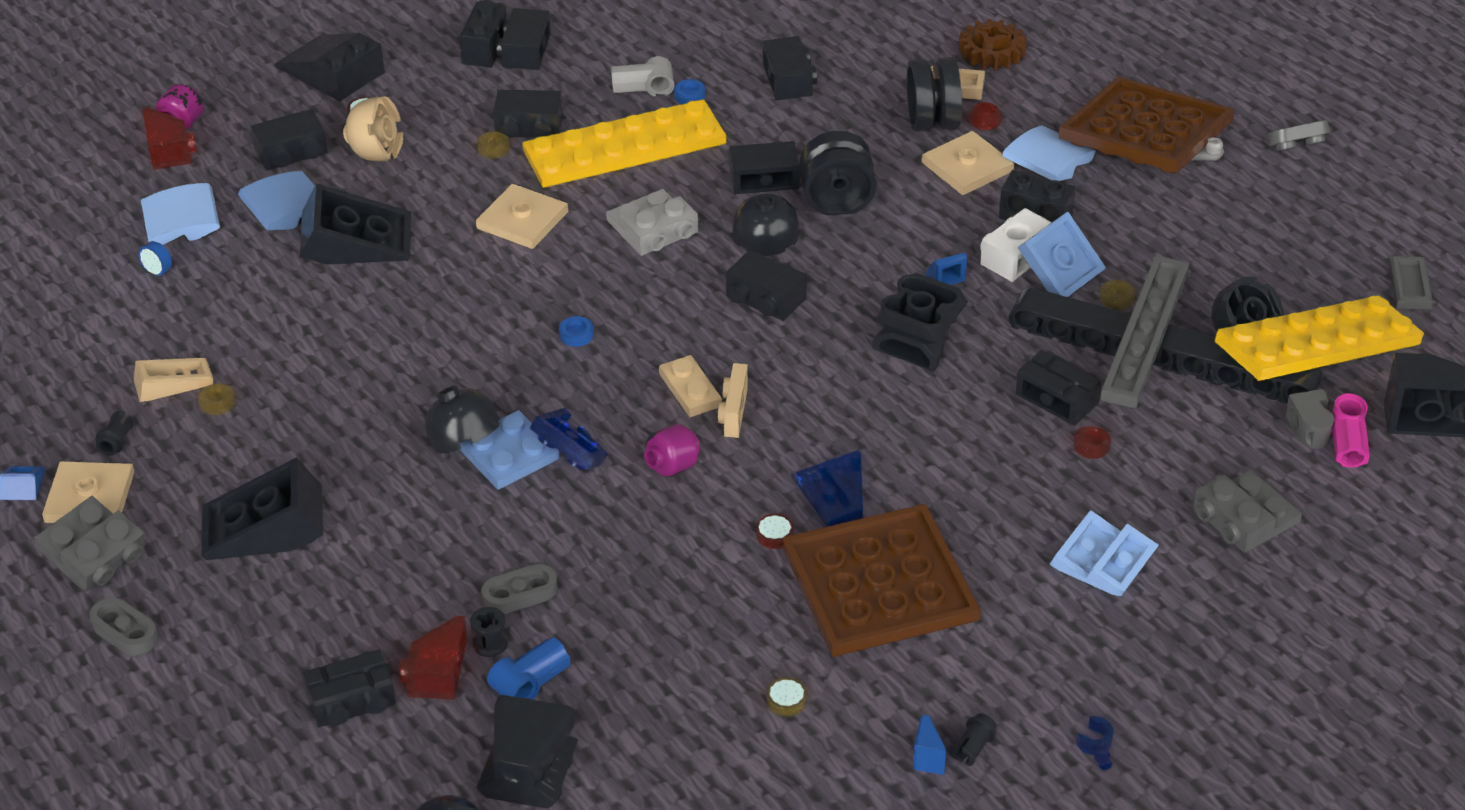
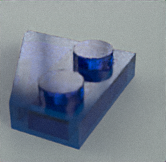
[529,408,608,470]
[795,450,863,527]

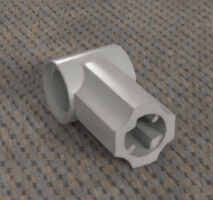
[611,56,674,96]

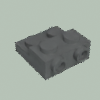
[1193,470,1302,553]
[34,495,145,592]

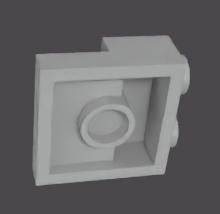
[606,189,698,256]

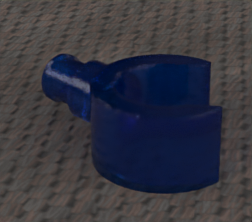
[1076,716,1114,770]

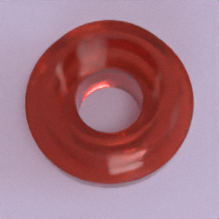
[969,102,1001,130]

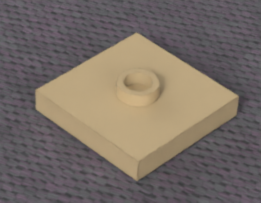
[922,131,1014,195]
[476,184,568,249]
[42,462,134,523]

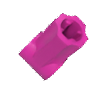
[1332,393,1370,467]

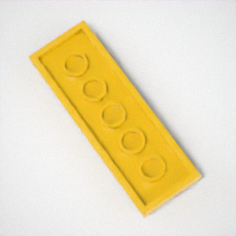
[522,99,726,188]
[1215,295,1424,381]

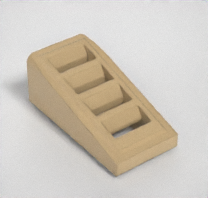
[134,358,213,402]

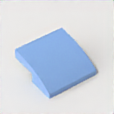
[1002,125,1096,181]
[141,183,220,245]
[1050,510,1159,596]

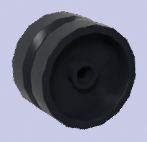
[906,57,962,131]
[799,131,877,215]

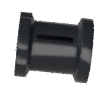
[470,607,508,657]

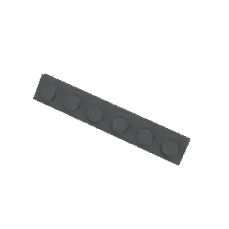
[1101,255,1190,409]

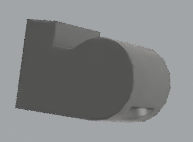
[1286,389,1334,449]

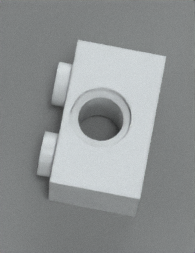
[980,208,1052,282]

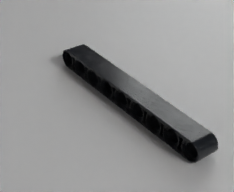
[1008,288,1322,404]

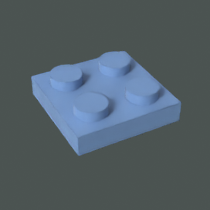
[1018,212,1106,297]
[459,410,559,490]

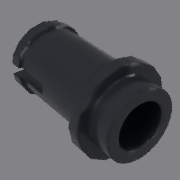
[95,411,134,456]
[951,713,997,766]

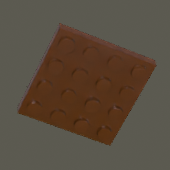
[1059,76,1234,173]
[782,504,981,657]

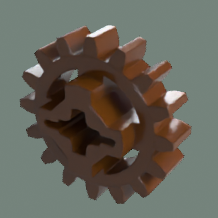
[959,19,1027,71]

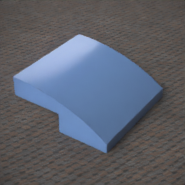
[238,171,315,230]

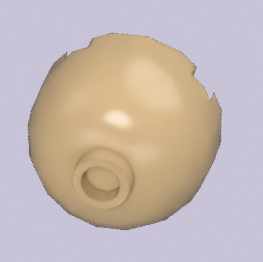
[343,97,403,161]

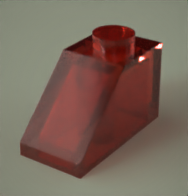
[142,107,197,170]
[399,615,468,700]

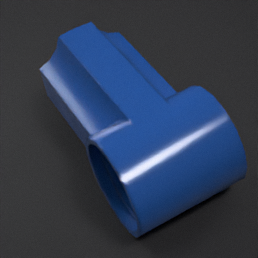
[487,637,570,700]

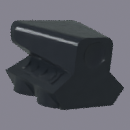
[873,272,968,372]
[477,695,578,809]

